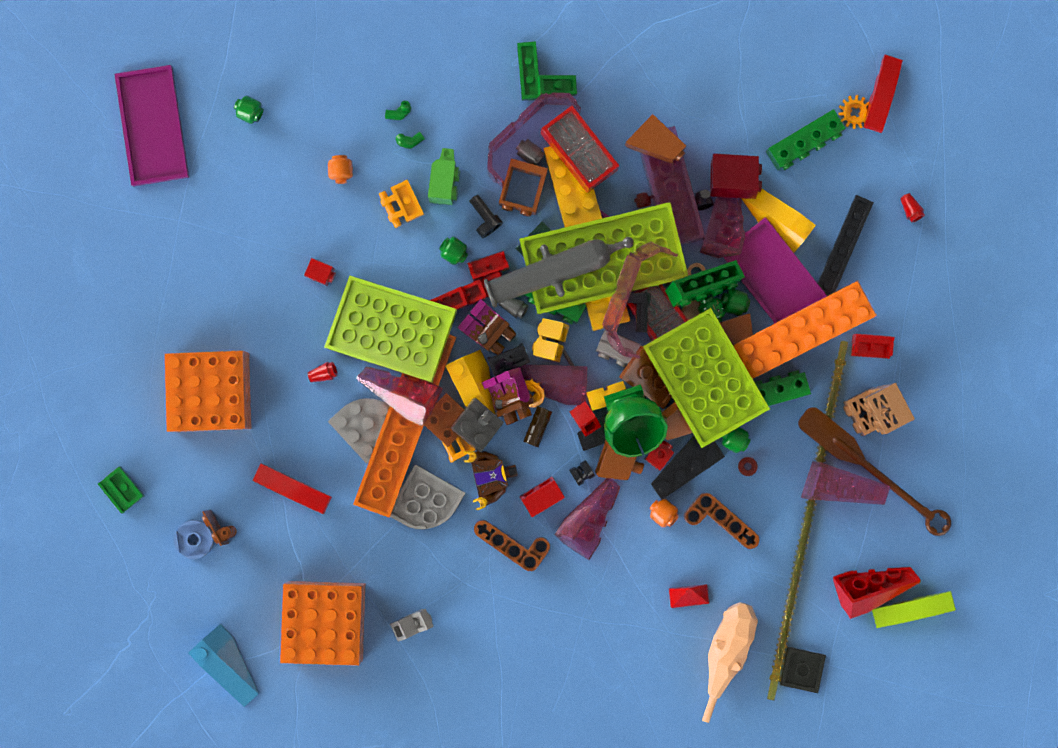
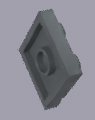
[451,398,504,452]

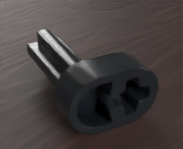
[469,195,503,239]
[624,293,651,332]

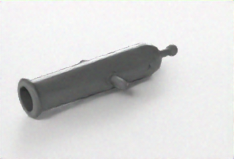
[484,237,634,308]

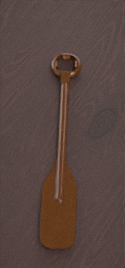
[798,407,951,536]

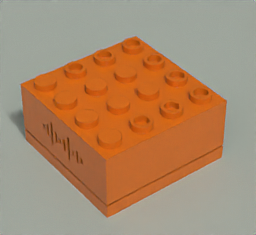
[165,351,251,432]
[280,581,366,666]

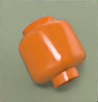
[328,155,353,184]
[650,499,679,527]

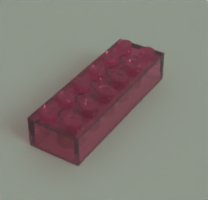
[640,126,705,245]

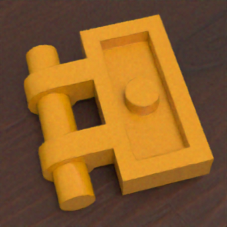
[379,179,424,228]

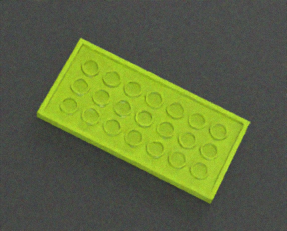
[519,202,688,314]

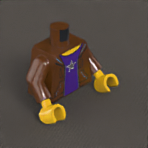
[463,451,518,510]

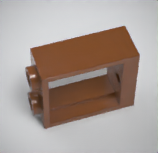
[499,158,548,217]

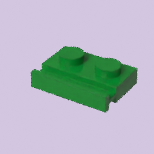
[98,466,145,514]

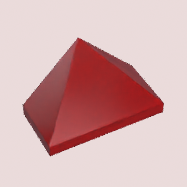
[669,584,709,608]

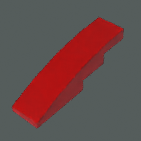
[864,54,903,133]
[429,271,503,310]
[252,463,332,514]

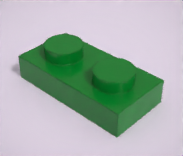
[537,75,577,96]

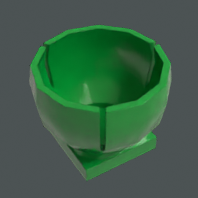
[604,384,668,457]

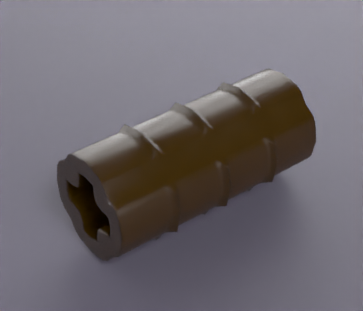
[523,406,553,448]

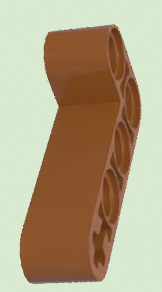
[684,493,759,549]
[474,520,550,571]

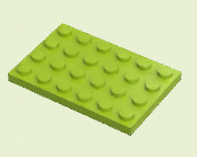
[324,275,457,383]
[643,308,770,448]

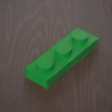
[517,41,541,101]

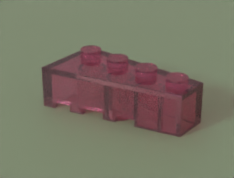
[801,461,891,505]

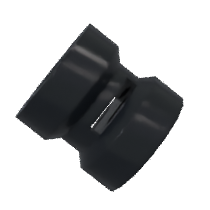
[569,460,595,486]

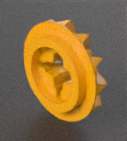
[524,379,546,408]

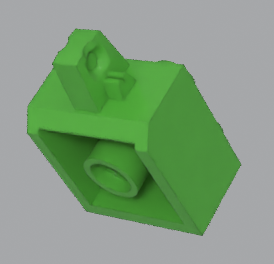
[428,148,460,205]

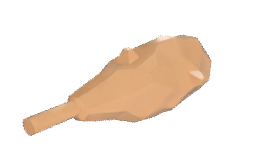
[702,602,758,723]

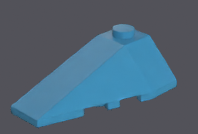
[188,624,259,707]

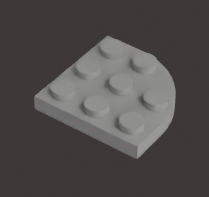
[328,398,390,464]
[390,464,465,529]

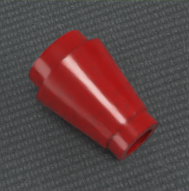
[900,193,925,223]
[308,362,338,383]

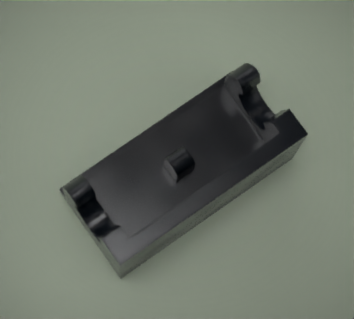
[487,343,530,377]

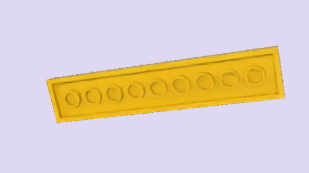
[543,146,630,331]

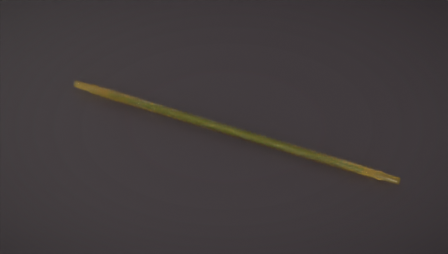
[767,341,848,700]

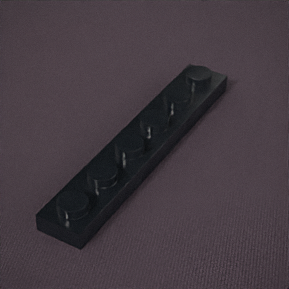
[818,195,874,296]

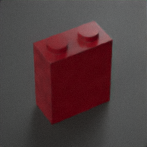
[710,153,762,199]

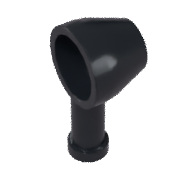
[694,189,714,211]

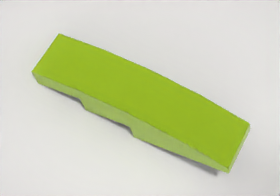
[872,591,956,628]

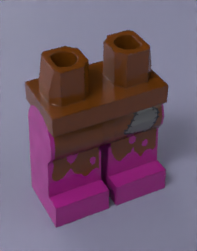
[457,299,516,355]
[482,367,533,425]

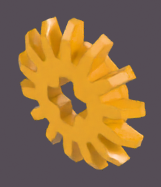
[838,95,869,129]

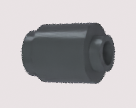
[516,139,545,165]

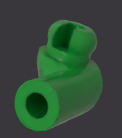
[385,101,412,120]
[395,132,425,149]

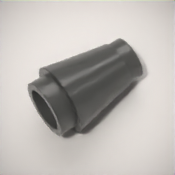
[499,298,528,319]

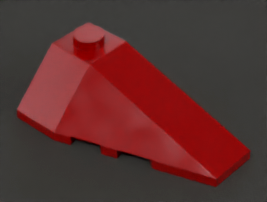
[833,567,921,619]

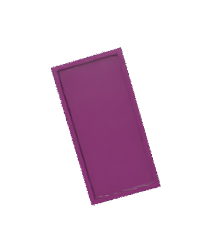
[114,65,189,187]
[720,217,827,323]

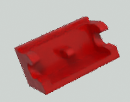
[467,251,509,282]
[851,334,895,359]
[520,477,565,517]

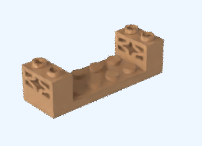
[843,383,915,436]

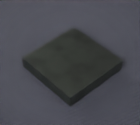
[779,646,826,693]

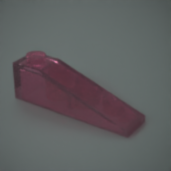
[699,197,745,258]
[520,365,588,405]
[357,367,443,426]
[554,478,620,560]

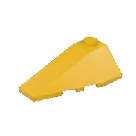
[741,189,816,253]
[445,350,496,415]

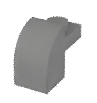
[390,609,434,642]

